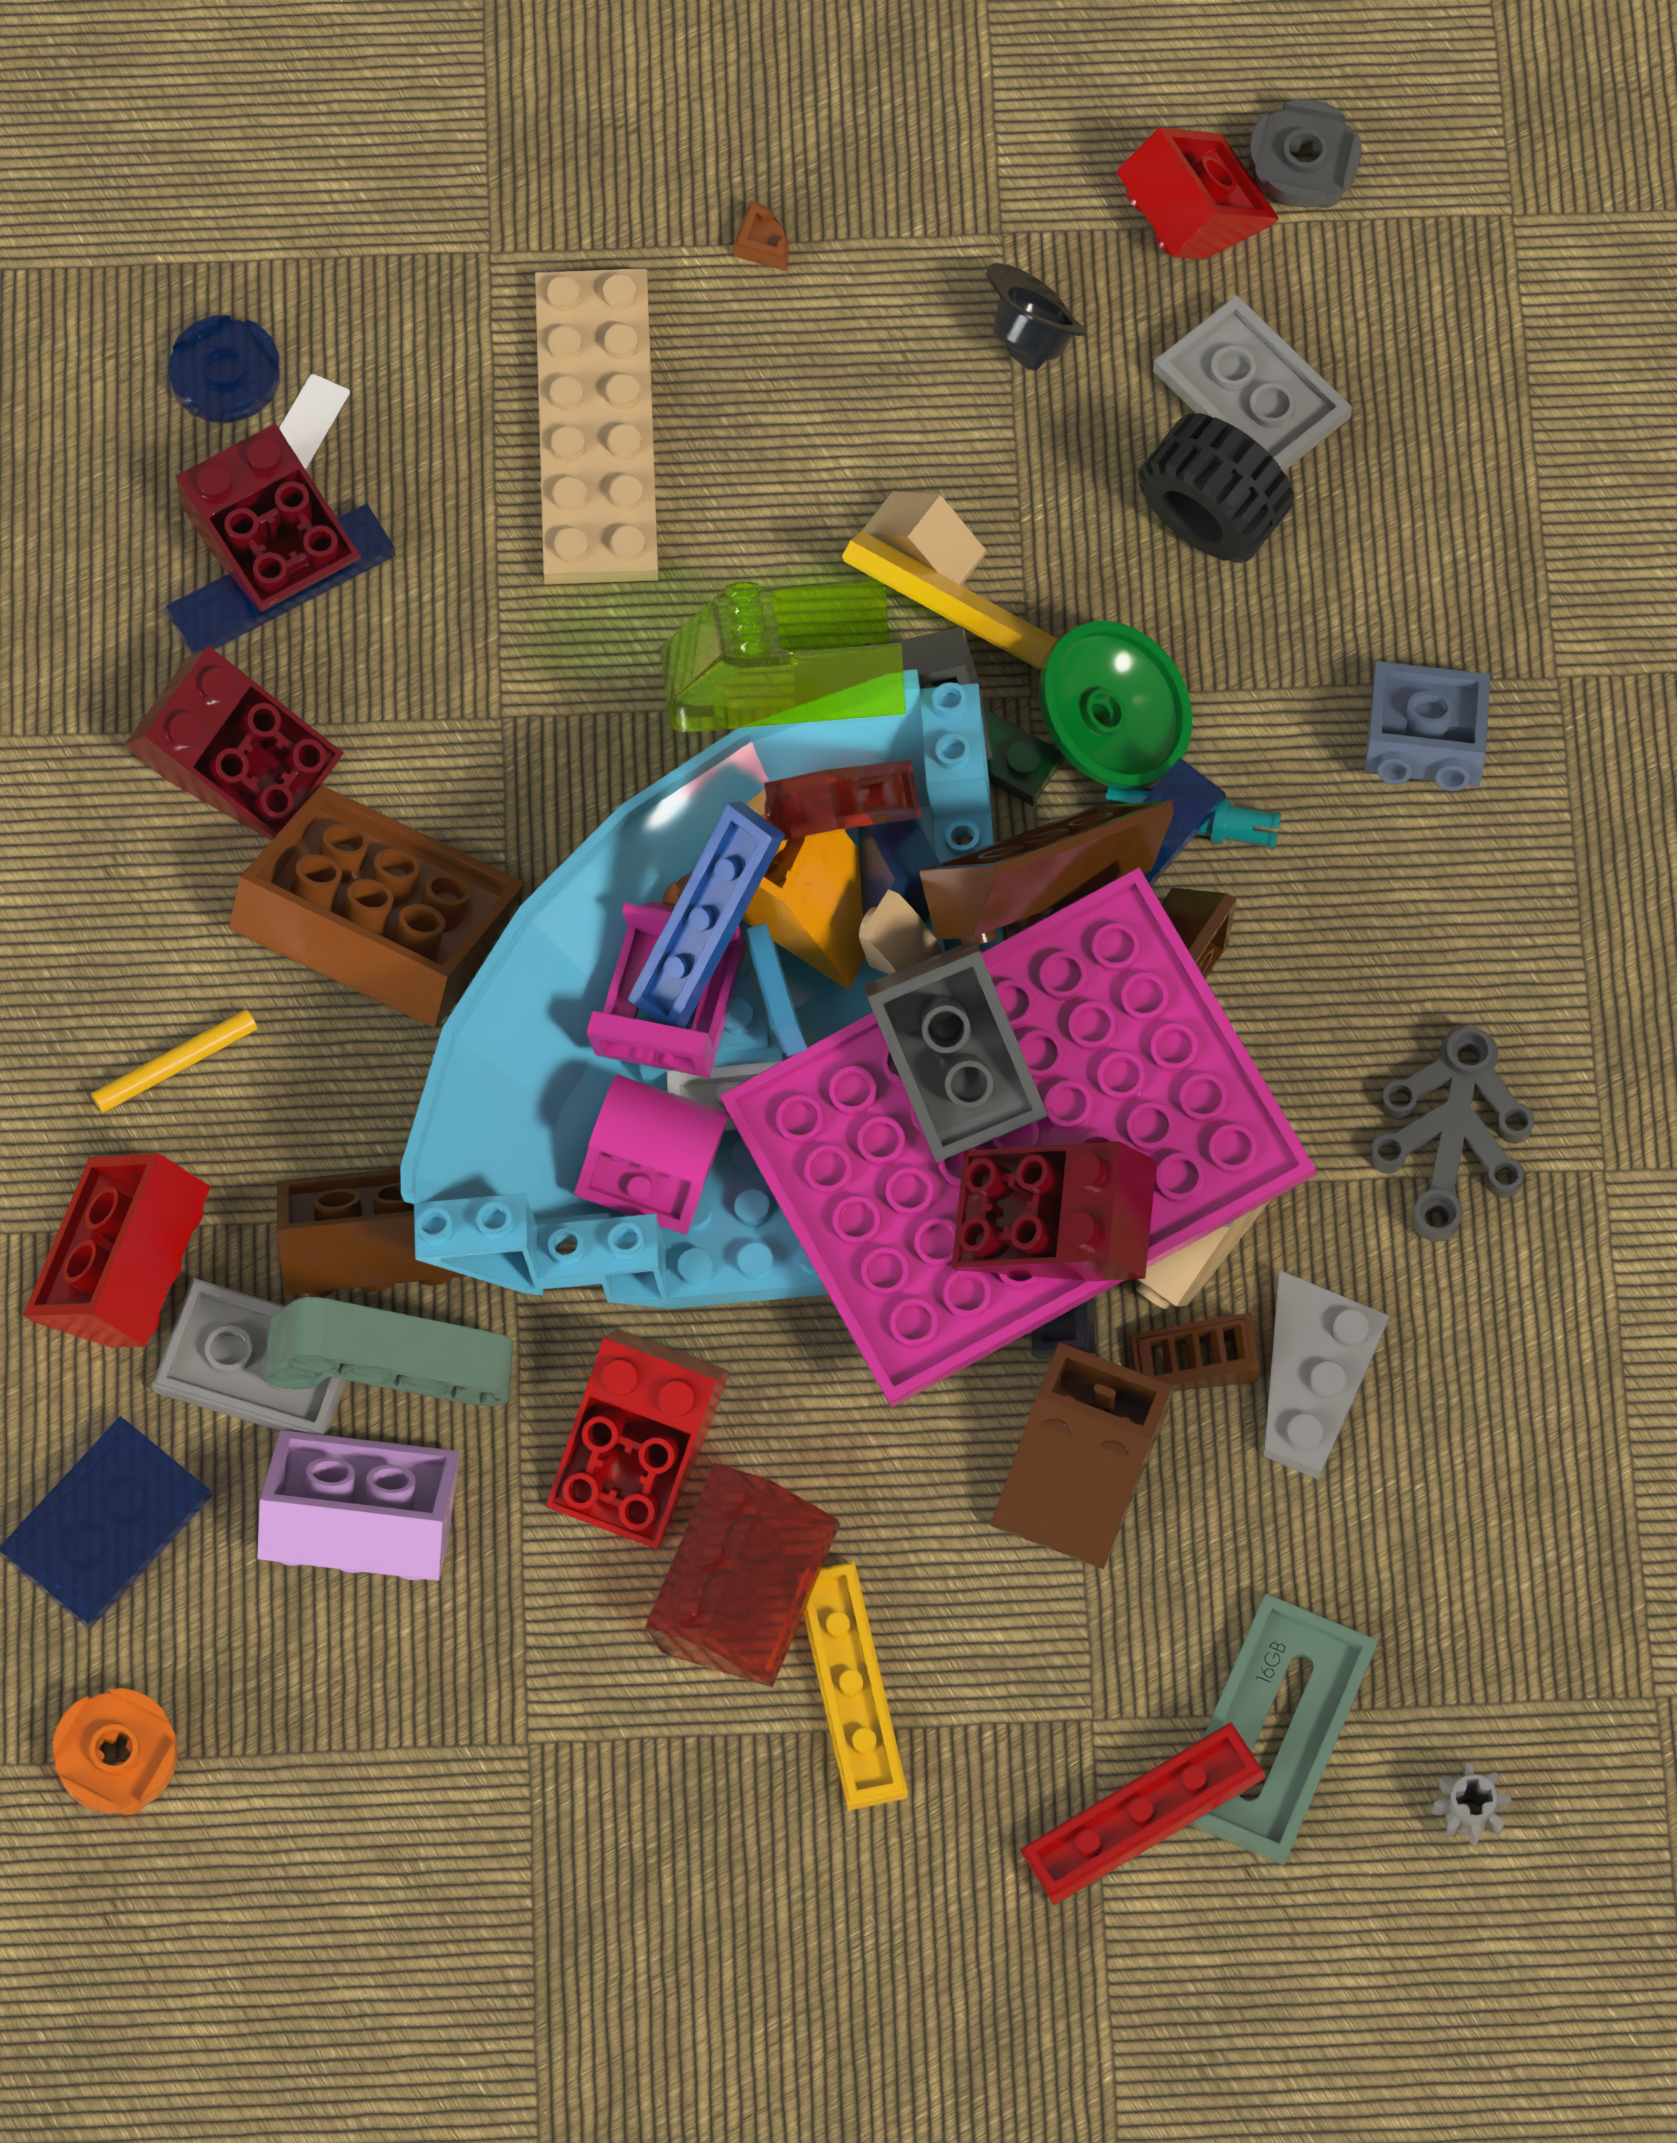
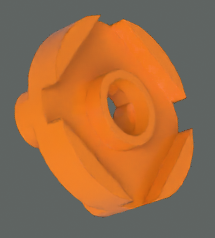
[52,1688,178,1815]

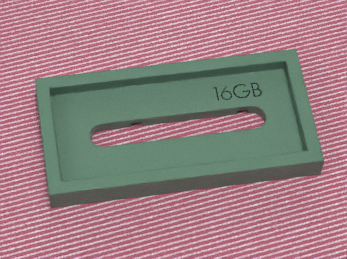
[1189,1593,1379,1865]

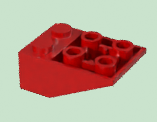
[545,1329,730,1549]

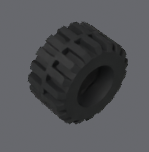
[1138,413,1295,563]

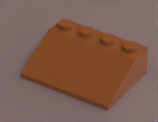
[229,785,526,1028]

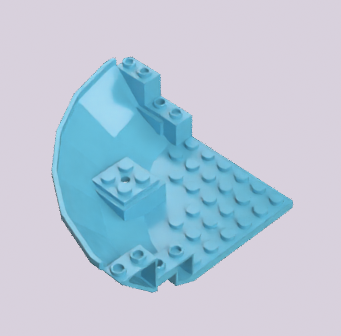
[400,669,1004,1309]

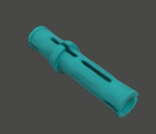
[1105,786,1281,850]

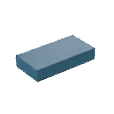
[745,923,808,1056]

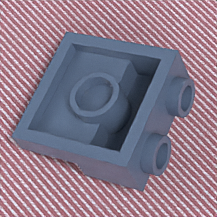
[1364,661,1491,791]

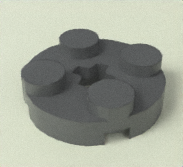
[1249,99,1361,208]

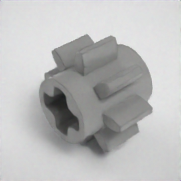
[1431,1764,1511,1846]

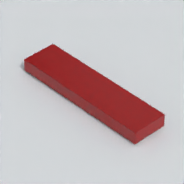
[1020,1721,1266,1906]

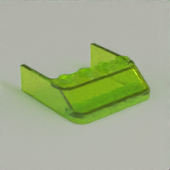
[660,579,906,732]

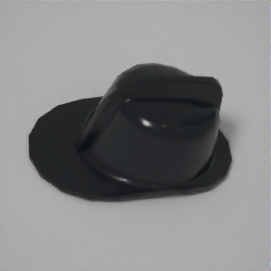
[986,263,1086,371]

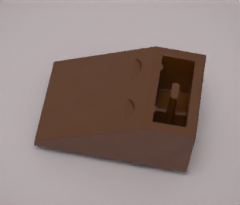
[990,1342,1173,1569]

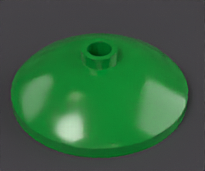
[1039,621,1192,789]

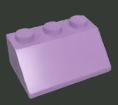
[257,1430,460,1581]

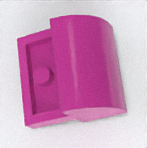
[574,1074,729,1235]

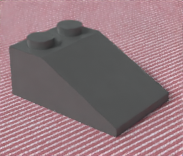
[864,939,1048,1162]

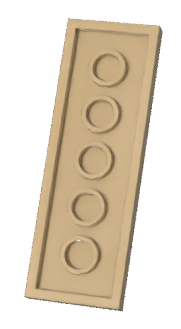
[535,269,658,585]

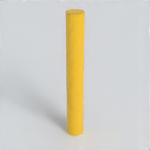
[91,1009,258,1114]

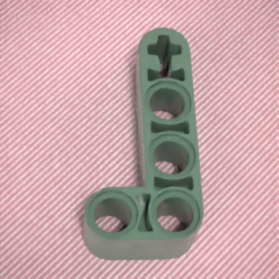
[264,1297,513,1406]

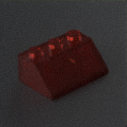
[645,1463,840,1688]

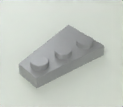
[1263,1270,1390,1480]

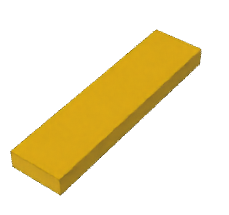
[841,531,1058,669]
[795,1561,908,1811]

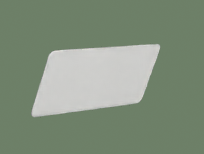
[279,374,350,469]

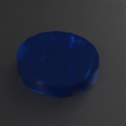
[168,315,281,423]

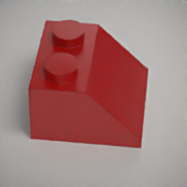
[1116,127,1279,260]

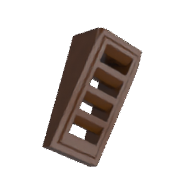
[1130,1313,1259,1391]

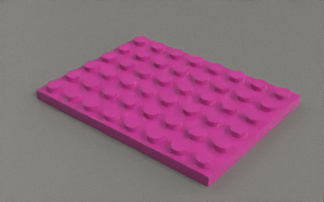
[719,868,1317,1408]

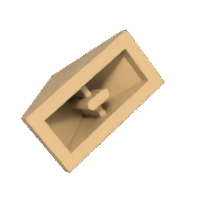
[862,491,986,586]

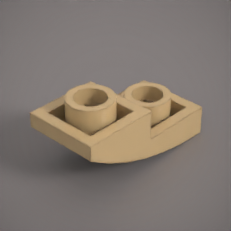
[859,889,943,975]

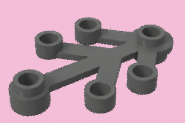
[1370,1027,1534,1242]

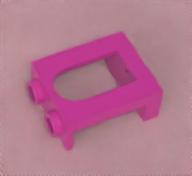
[586,902,746,1078]

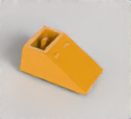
[742,778,865,990]

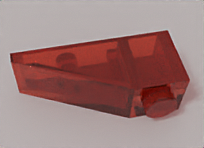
[764,760,922,841]

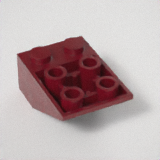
[176,423,361,612]
[124,646,344,841]
[952,1141,1157,1281]

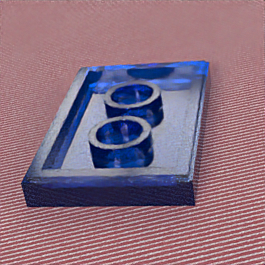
[0,1416,212,1630]

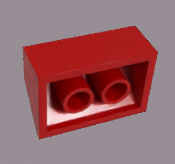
[23,1153,211,1348]

